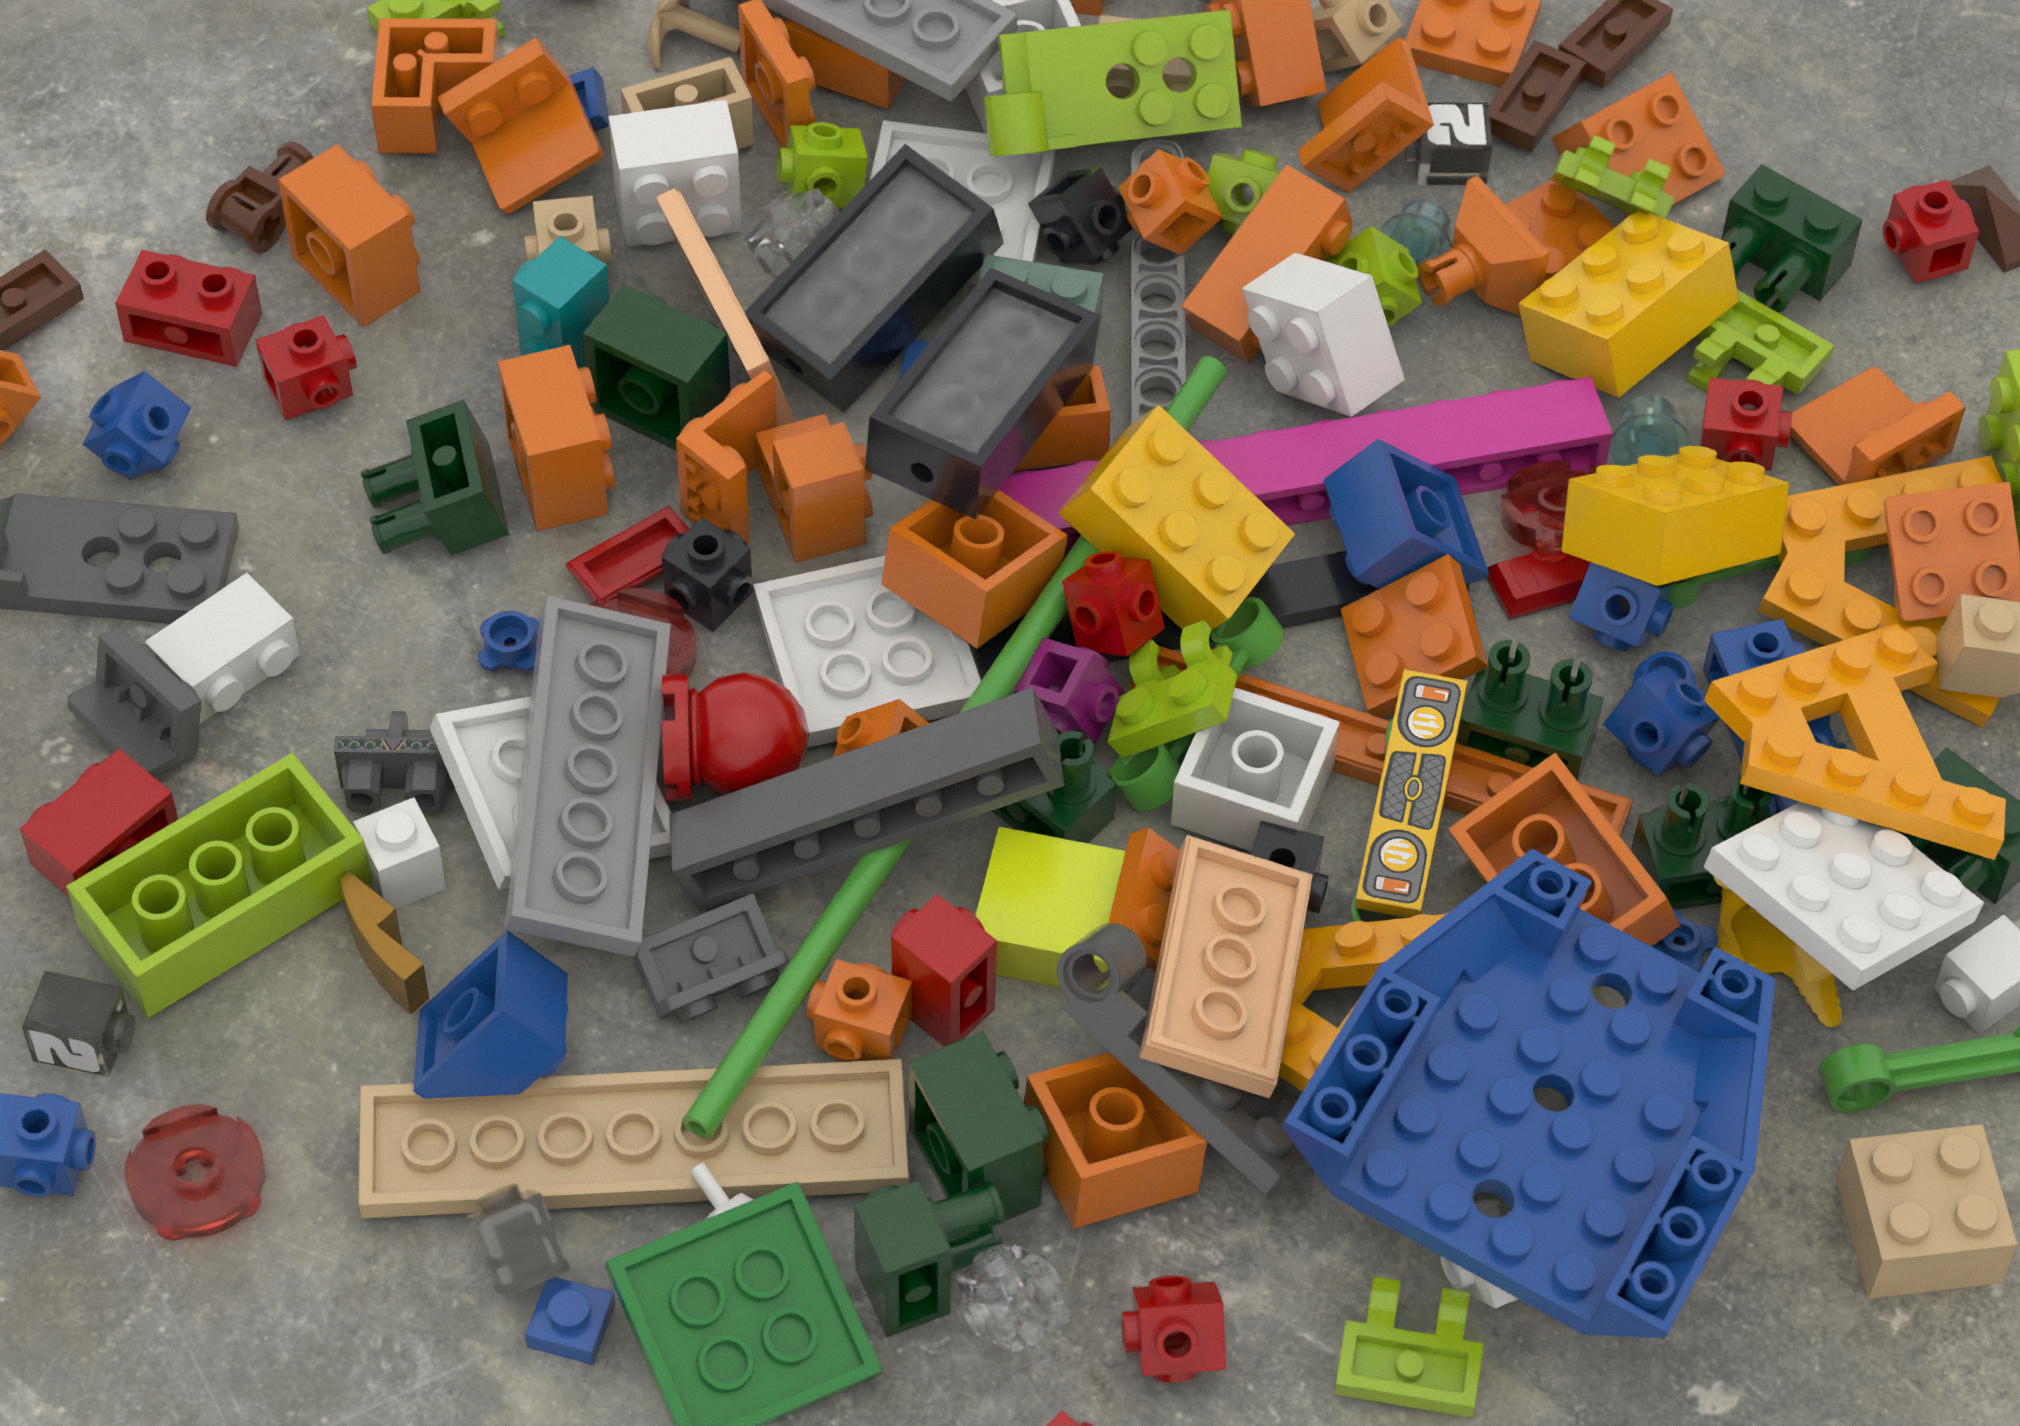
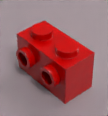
[115,250,262,367]
[20,748,178,897]
[891,894,997,1047]

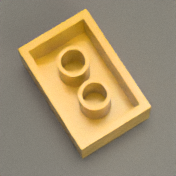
[1518,209,1739,398]
[1058,405,1295,630]
[1562,446,1789,586]

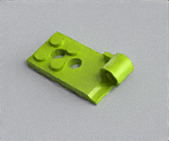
[983,10,1242,157]

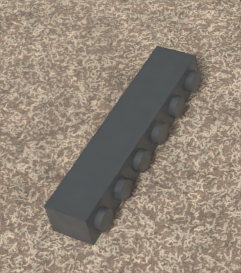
[669,687,1064,911]

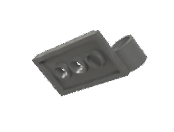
[0,493,239,624]
[1057,923,1305,1195]

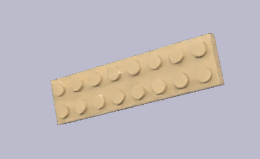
[359,1059,909,1219]

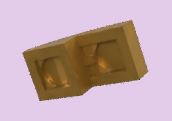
[340,871,429,1015]

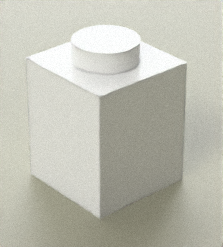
[353,797,447,909]
[1934,915,2020,1034]

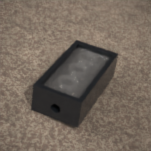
[744,144,1004,413]
[865,268,1100,519]

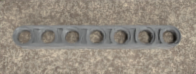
[1130,137,1186,426]

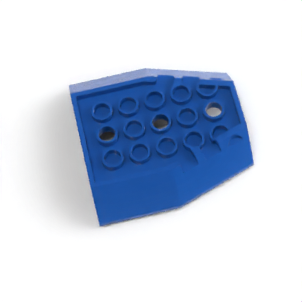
[1283,849,1776,1338]

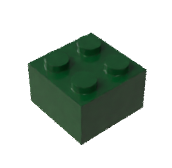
[583,284,731,451]
[909,1031,1049,1221]

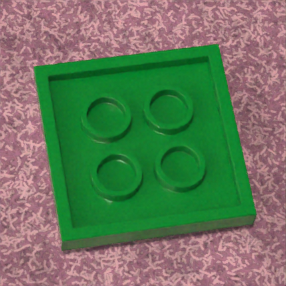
[605,1181,883,1426]

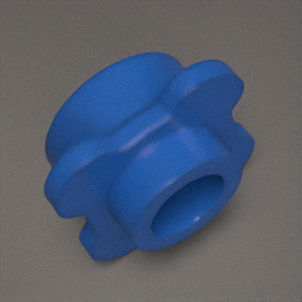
[478,611,539,671]
[1651,909,1718,973]

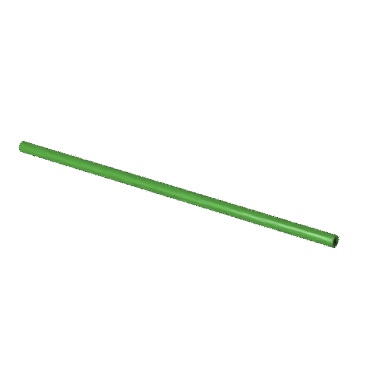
[683,356,1227,1139]

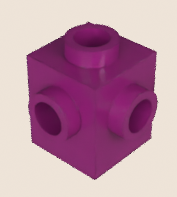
[1014,638,1124,744]

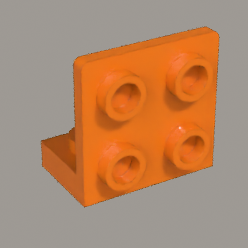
[437,37,604,214]
[1298,37,1434,193]
[1551,72,1725,218]
[1790,367,1966,486]
[676,371,777,544]
[1883,482,2020,622]

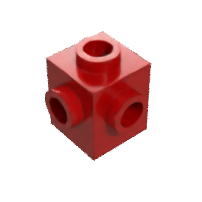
[1883,179,1979,284]
[256,315,357,421]
[1700,377,1792,471]
[1062,551,1165,656]
[1121,1275,1226,1383]

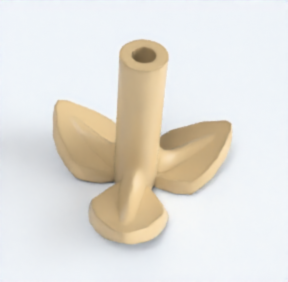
[648,0,740,70]

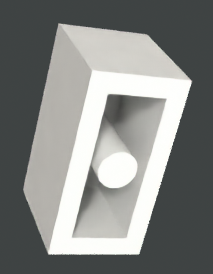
[145,573,301,724]

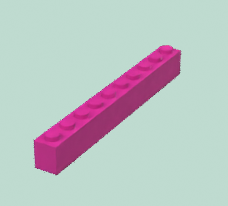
[999,377,1613,560]

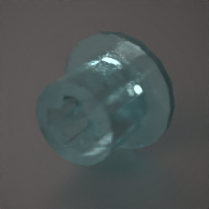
[1380,199,1452,281]
[1610,395,1691,466]

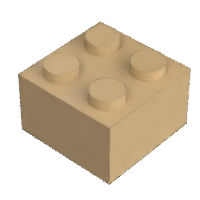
[1836,1124,2018,1299]

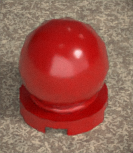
[661,672,810,802]

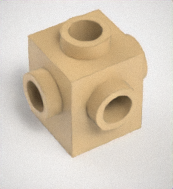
[1312,0,1402,73]
[525,196,612,264]

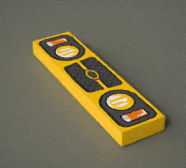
[1355,669,1468,918]

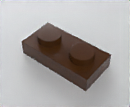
[1558,0,1673,88]
[1483,40,1586,152]
[0,249,84,350]

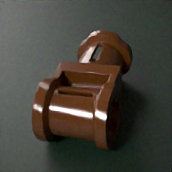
[206,141,314,254]

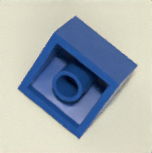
[1323,438,1489,589]
[413,930,568,1099]

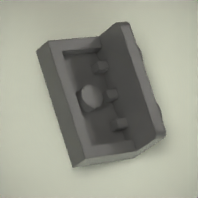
[67,626,202,777]
[634,893,790,1023]

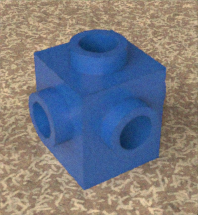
[83,371,191,480]
[1568,562,1675,651]
[1603,665,1720,776]
[0,1093,96,1197]

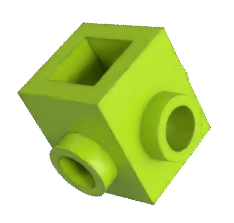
[776,122,868,212]
[1207,148,1283,234]
[1326,226,1422,327]

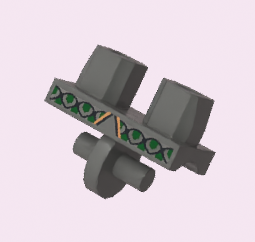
[334,711,456,812]

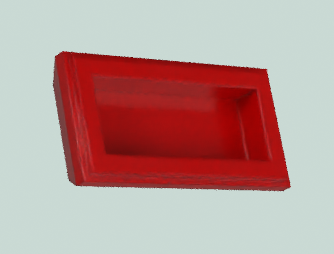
[565,505,689,608]
[1487,545,1591,619]

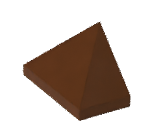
[1949,165,2020,273]

